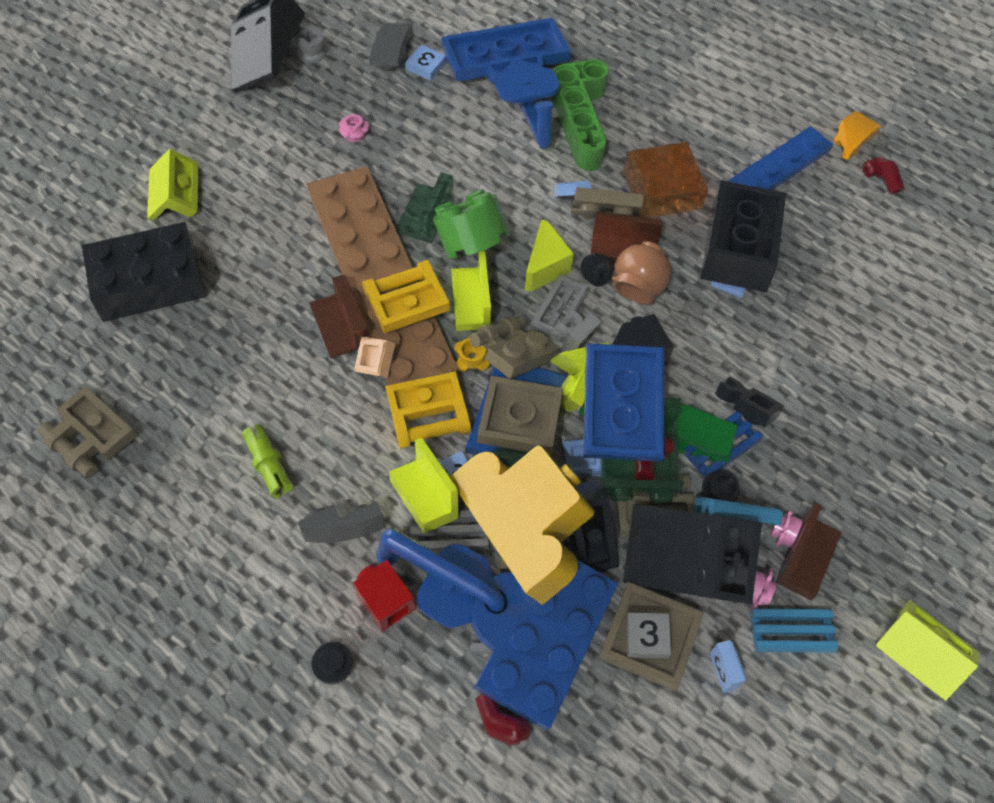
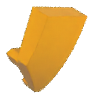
[834,111,882,160]

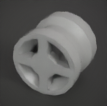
[294,26,326,63]

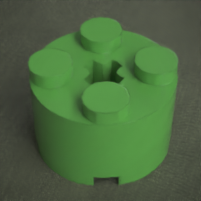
[433,189,510,258]

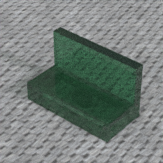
[396,172,454,243]

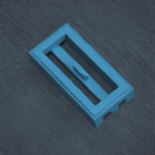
[693,497,783,525]
[750,609,839,653]

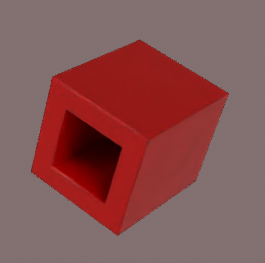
[352,560,416,632]

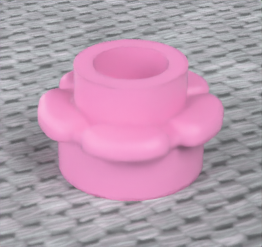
[339,114,369,142]
[770,511,803,548]

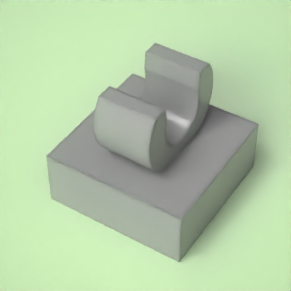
[555,310,602,352]

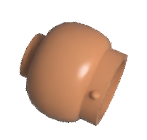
[612,242,672,305]

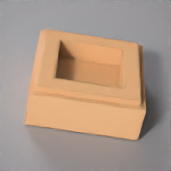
[354,337,395,378]

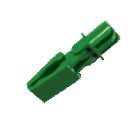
[578,401,738,463]

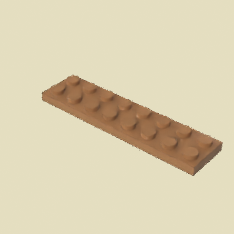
[306,166,458,386]

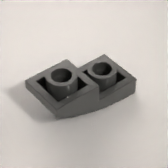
[369,23,413,70]
[297,502,385,543]

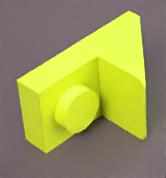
[550,342,611,412]

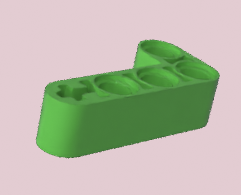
[551,59,609,171]

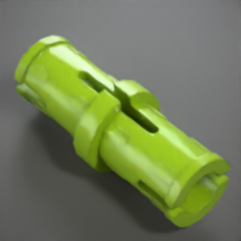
[242,424,294,498]

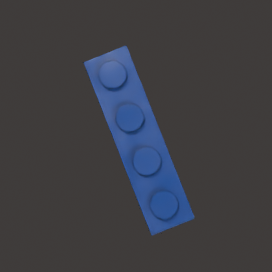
[728,126,833,190]

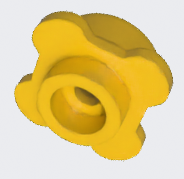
[454,338,490,372]

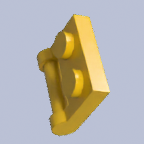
[362,260,450,334]
[385,371,471,449]

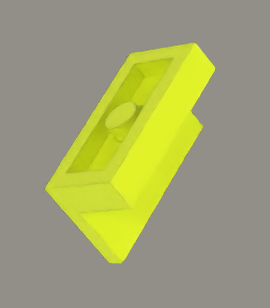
[147,149,198,220]
[451,250,491,331]
[389,438,458,534]
[875,600,980,701]

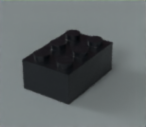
[700,180,786,292]
[81,221,206,322]

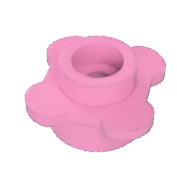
[750,568,776,610]

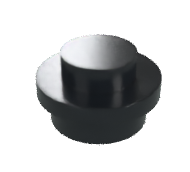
[580,253,613,287]
[701,471,739,502]
[311,642,354,685]

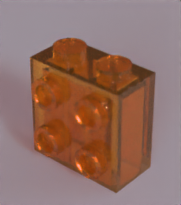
[623,142,708,218]

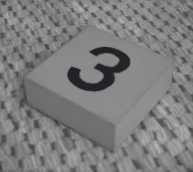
[626,612,671,659]

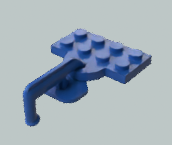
[441,17,571,150]
[376,529,618,731]

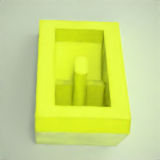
[525,220,574,292]

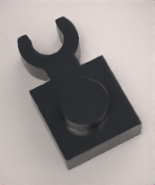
[715,377,784,428]

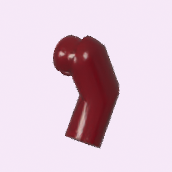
[475,694,531,745]

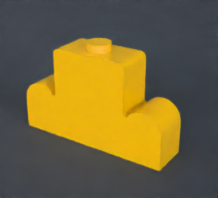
[450,446,594,605]

